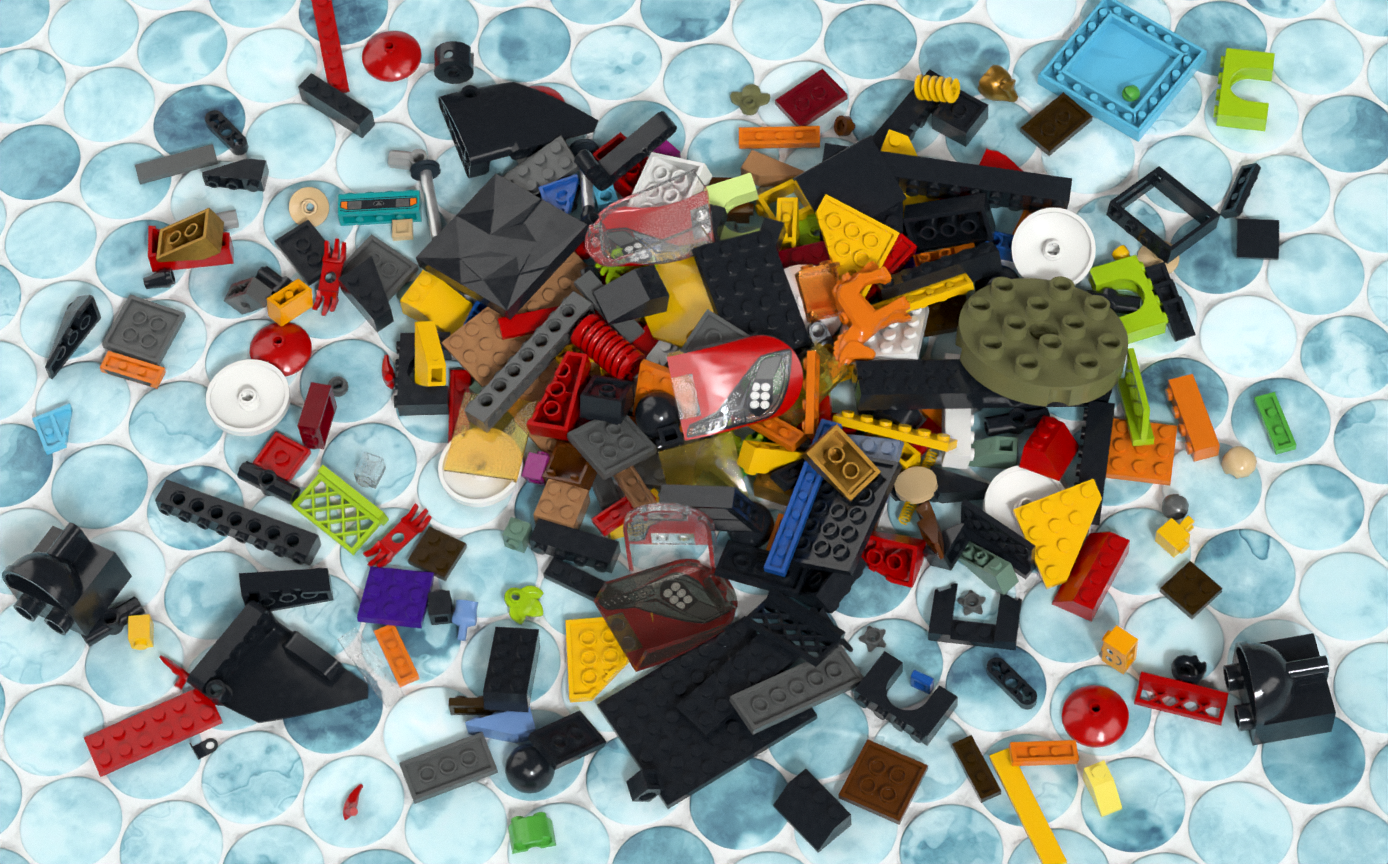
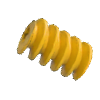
[914,74,960,103]

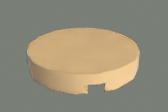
[894,466,938,504]

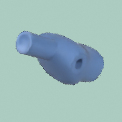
[452,600,478,641]

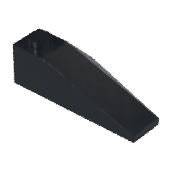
[45,295,101,379]

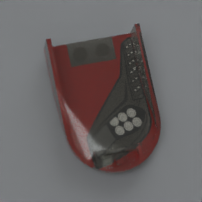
[594,559,738,672]

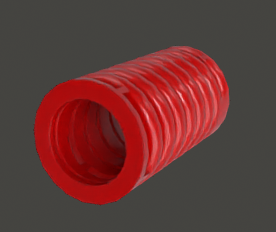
[571,314,646,381]

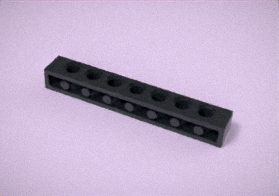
[155,479,322,566]

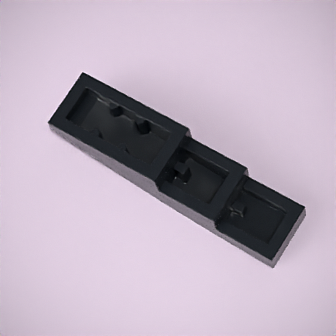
[1145,262,1196,342]

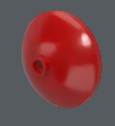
[362,31,422,82]
[250,322,312,377]
[1062,685,1129,748]

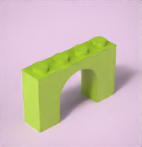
[1213,48,1275,131]
[1088,255,1168,344]

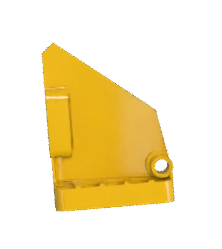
[626,250,714,348]

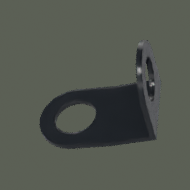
[189,738,218,760]

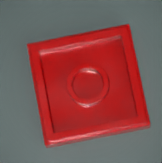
[252,432,311,482]

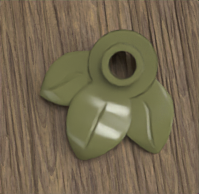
[730,84,770,115]

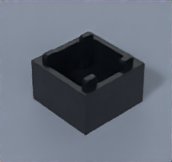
[932,90,988,147]
[580,374,634,425]

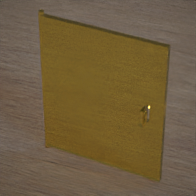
[444,392,538,483]
[658,430,749,538]

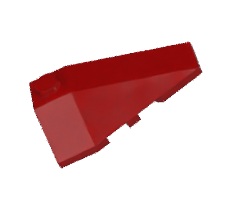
[861,531,926,588]

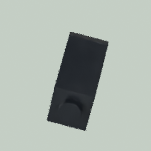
[922,523,972,571]

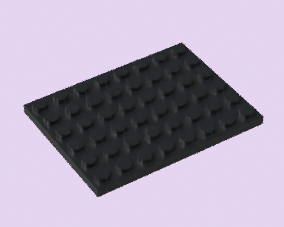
[597,616,817,809]

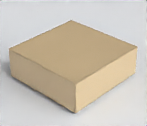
[392,219,413,241]

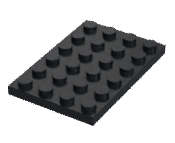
[691,228,811,356]
[790,457,902,576]

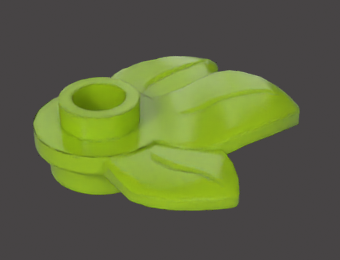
[504,586,544,625]

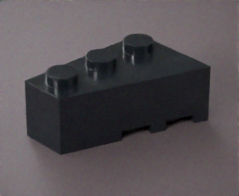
[338,256,394,332]

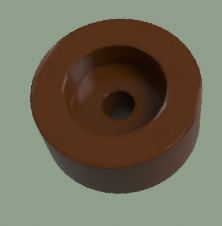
[834,115,855,136]

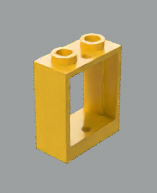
[755,179,815,222]

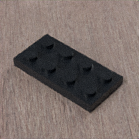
[714,540,810,599]

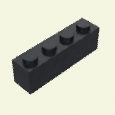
[298,73,375,138]
[530,518,621,573]

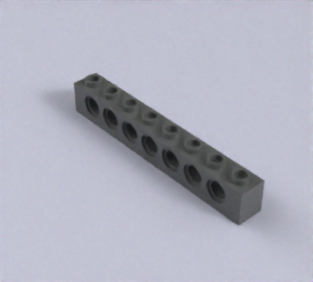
[465,291,595,433]

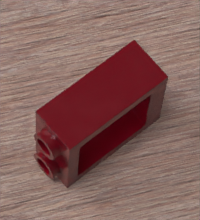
[297,382,337,450]

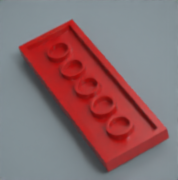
[84,689,223,777]

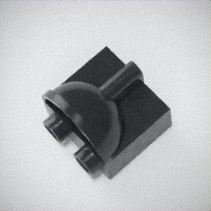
[2,522,132,637]
[1223,633,1336,746]

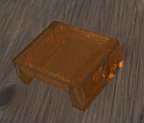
[794,260,840,323]

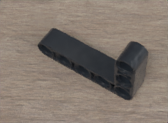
[574,111,677,191]

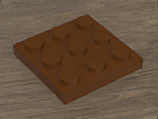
[838,739,928,825]

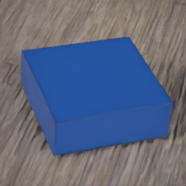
[911,670,934,694]

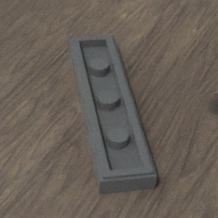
[135,144,218,185]
[574,270,645,344]

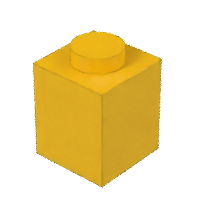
[128,614,154,650]

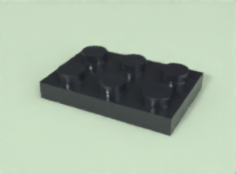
[274,220,333,286]
[528,710,607,770]

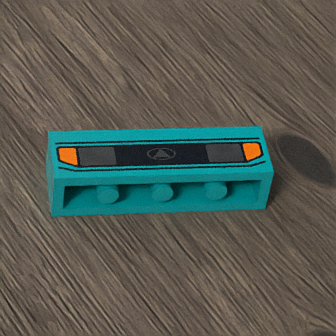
[338,190,422,226]

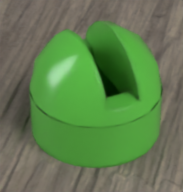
[1122,85,1140,102]

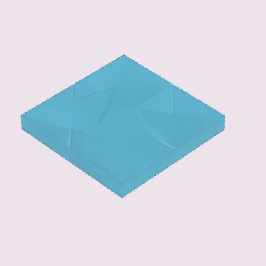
[1037,0,1207,142]

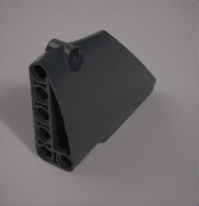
[438,82,599,178]
[187,600,368,723]

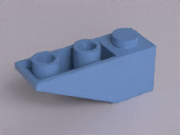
[465,706,536,743]

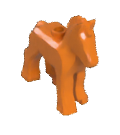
[832,261,912,368]

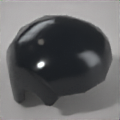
[1171,655,1207,684]

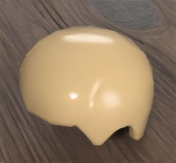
[1221,446,1257,479]

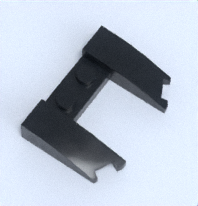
[928,583,1022,651]

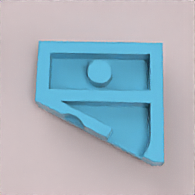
[32,403,73,455]

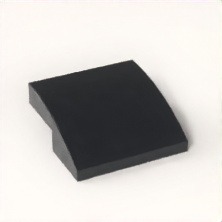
[1236,218,1279,260]

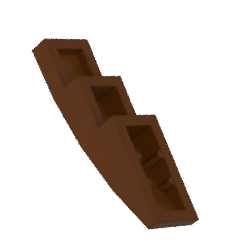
[915,500,944,560]

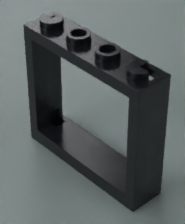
[1106,166,1220,264]
[658,484,765,533]

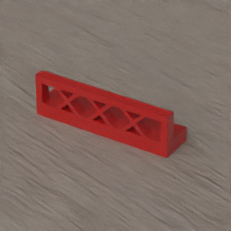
[865,233,917,303]
[1134,671,1229,726]

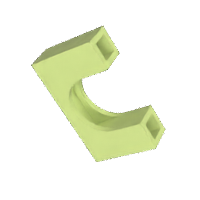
[704,173,760,240]

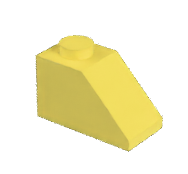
[1083,760,1122,817]

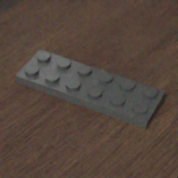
[729,646,864,735]

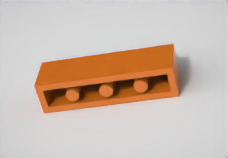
[1165,374,1220,462]

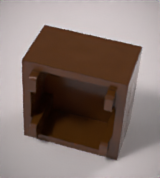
[542,441,597,491]

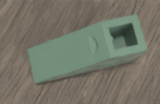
[968,436,1018,469]
[958,541,1019,595]

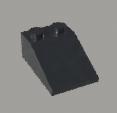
[593,265,669,325]

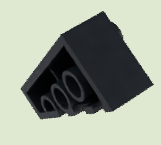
[239,568,334,611]

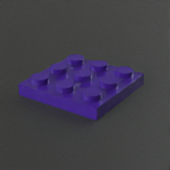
[357,566,434,629]

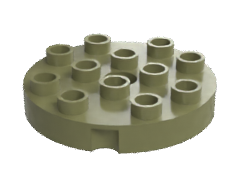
[955,276,1128,407]

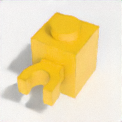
[1155,515,1195,558]

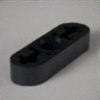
[205,110,249,155]
[987,657,1037,710]

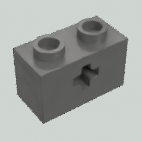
[224,277,273,315]

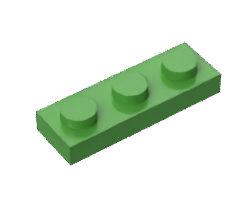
[1254,392,1297,455]

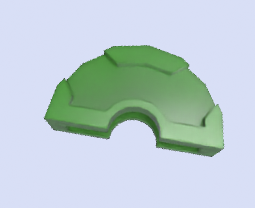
[508,812,556,854]

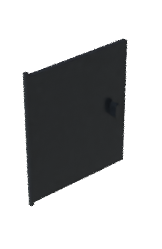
[792,134,907,218]

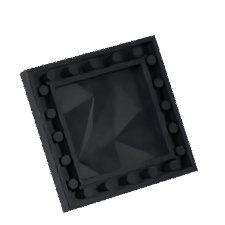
[416,174,590,320]

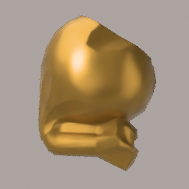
[978,65,1018,102]

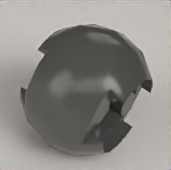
[1161,494,1189,520]

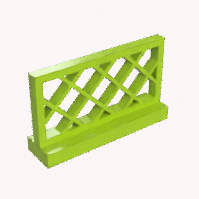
[1117,348,1154,446]
[291,465,389,556]

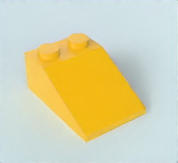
[400,270,474,335]

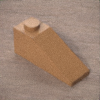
[741,150,805,187]

